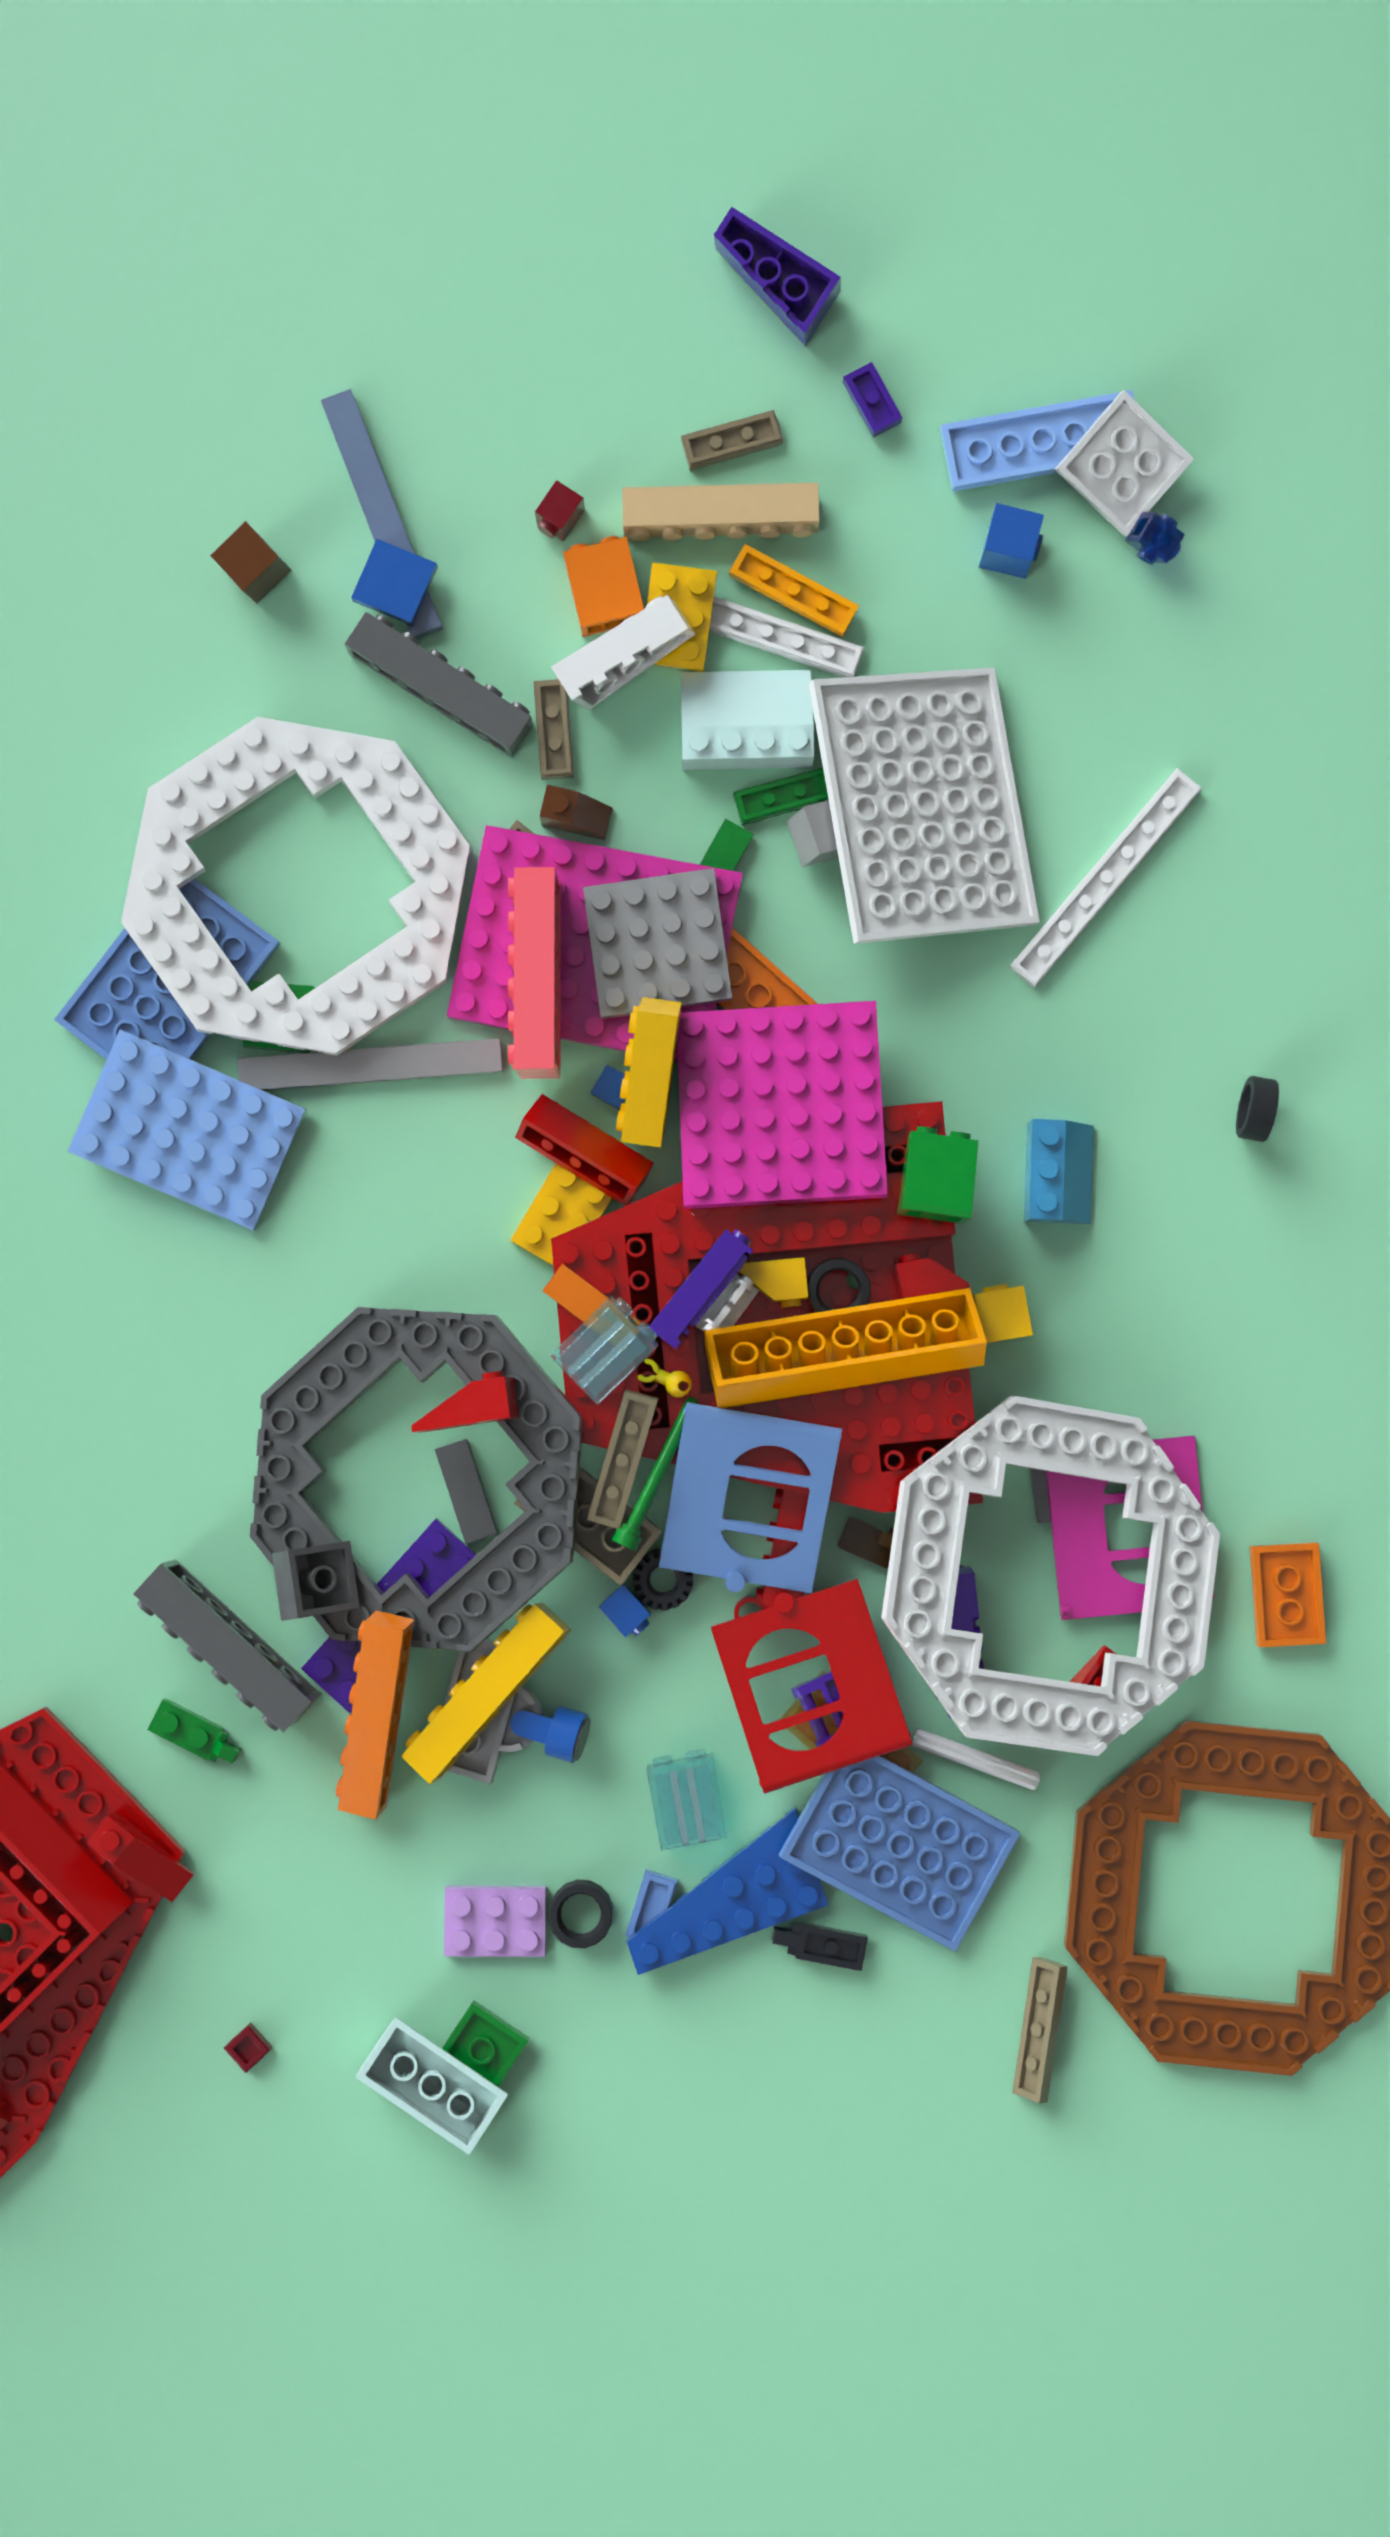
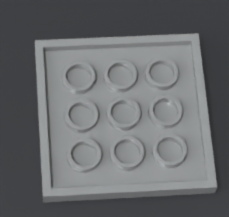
[583,868,733,1019]

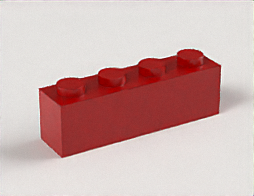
[515,1094,654,1206]

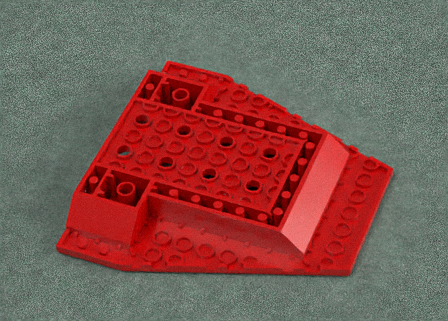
[551,1101,983,1513]
[0,1707,186,2178]

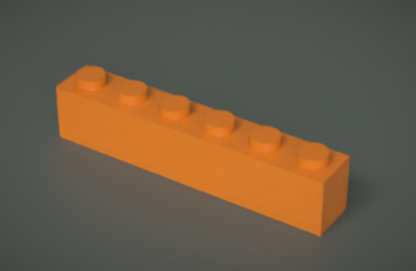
[336,1610,415,1820]

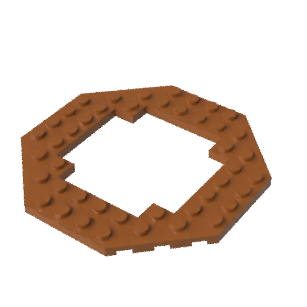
[1064,1720,1390,2076]

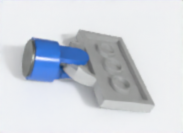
[443,1639,591,1784]

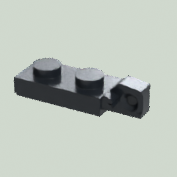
[771,1922,868,1971]

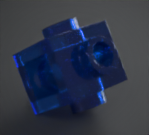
[1125,512,1185,565]

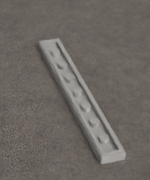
[237,1038,503,1091]

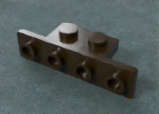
[837,1517,965,1569]

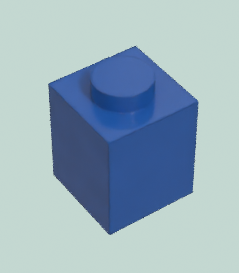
[599,1583,651,1637]

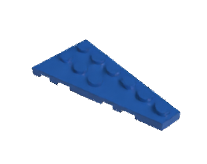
[626,1807,828,1975]

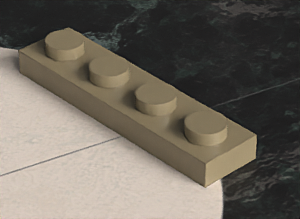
[587,1389,658,1529]
[1012,1957,1068,2104]

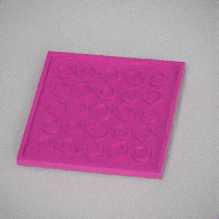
[677,1001,887,1209]

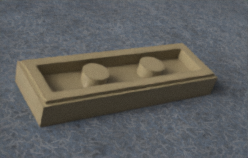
[681,410,783,471]
[533,679,574,780]

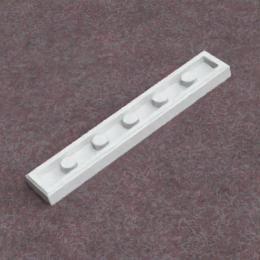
[710,597,864,677]

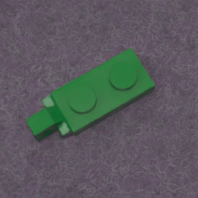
[147,1698,242,1763]

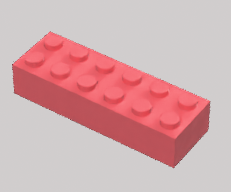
[508,867,561,1079]

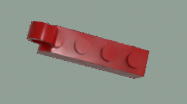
[734,1488,809,1619]

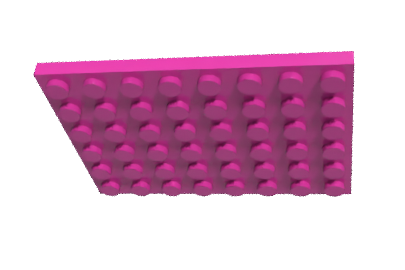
[447,825,743,1062]

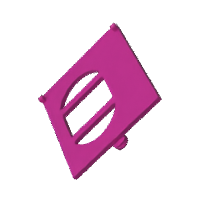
[1046,1436,1214,1620]

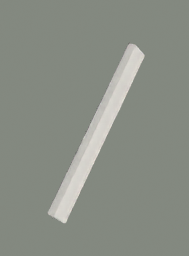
[1009,768,1202,988]

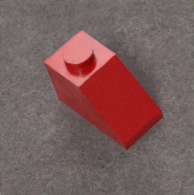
[893,1253,970,1299]

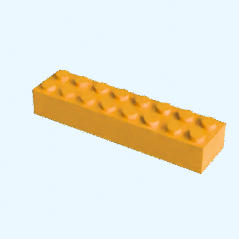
[705,1288,987,1408]

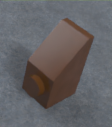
[539,784,613,840]

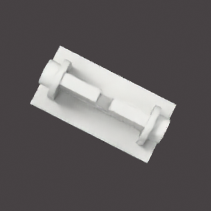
[696,1274,759,1333]

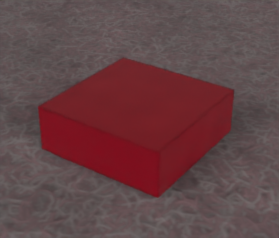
[223,2022,273,2073]

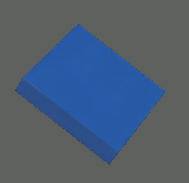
[351,539,438,626]

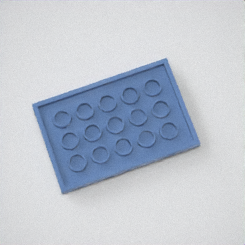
[54,879,281,1060]
[779,1755,1020,1952]

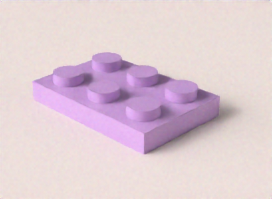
[444,1885,546,1957]

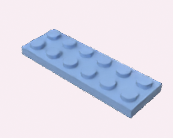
[940,390,1134,492]

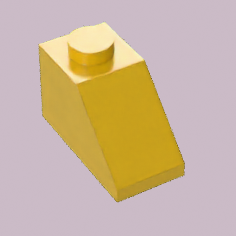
[738,1258,808,1308]

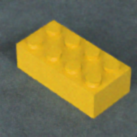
[616,997,682,1148]

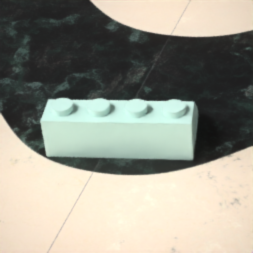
[356,2017,508,2155]

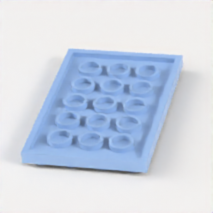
[67,1030,306,1230]

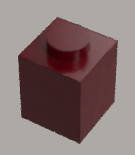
[535,480,585,541]

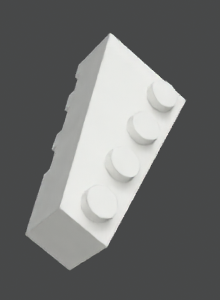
[551,595,695,710]

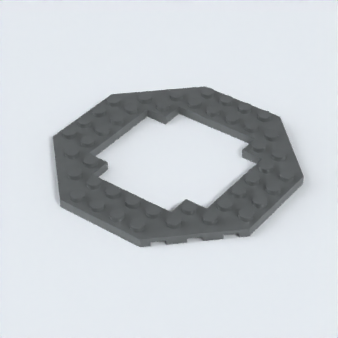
[250,1307,583,1652]

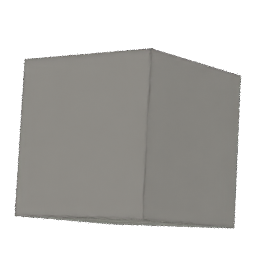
[787,800,839,868]

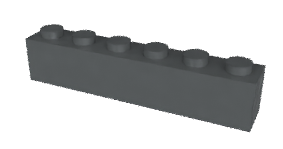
[344,612,533,758]

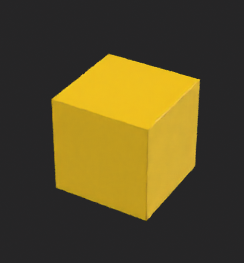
[973,1284,1033,1343]

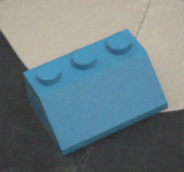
[1024,1119,1094,1224]

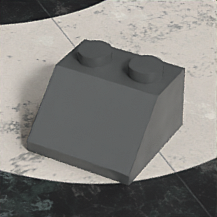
[272,1541,360,1621]

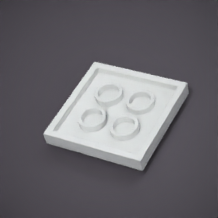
[1054,390,1194,537]

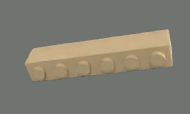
[622,483,819,542]

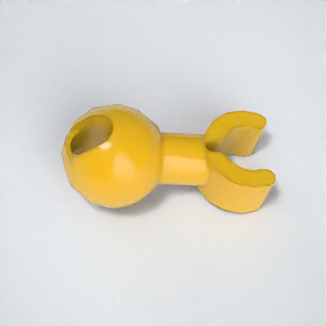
[638,1359,692,1398]

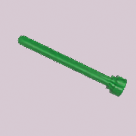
[612,1397,698,1551]

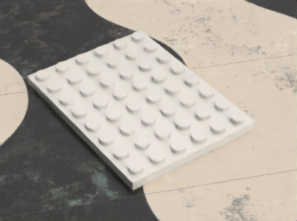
[809,667,1040,944]

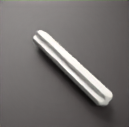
[912,1729,1040,1790]

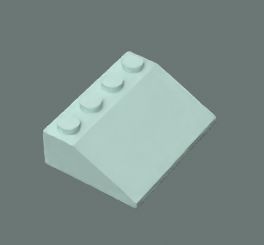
[681,670,814,770]

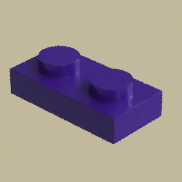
[843,362,903,438]

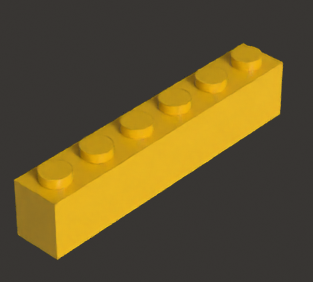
[401,1603,571,1784]

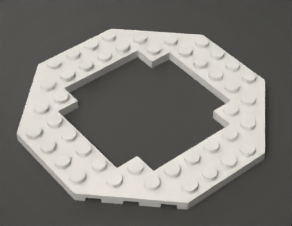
[121,717,470,1056]
[881,1396,1220,1756]

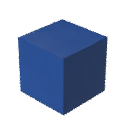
[979,503,1044,579]

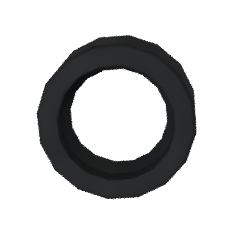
[1236,1076,1279,1142]
[807,1258,871,1312]
[548,1879,613,1949]

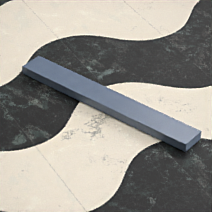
[321,389,443,639]

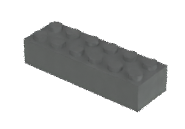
[133,1559,322,1733]

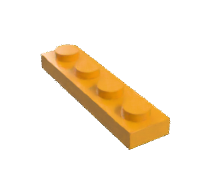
[729,544,859,638]

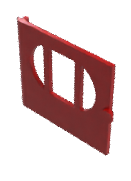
[710,1579,913,1794]

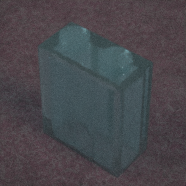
[550,1296,658,1405]
[646,1749,727,1851]

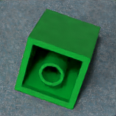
[897,1127,979,1224]

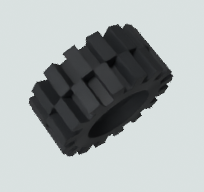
[633,1549,693,1611]

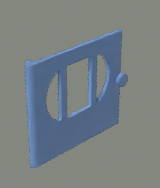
[659,1402,842,1593]

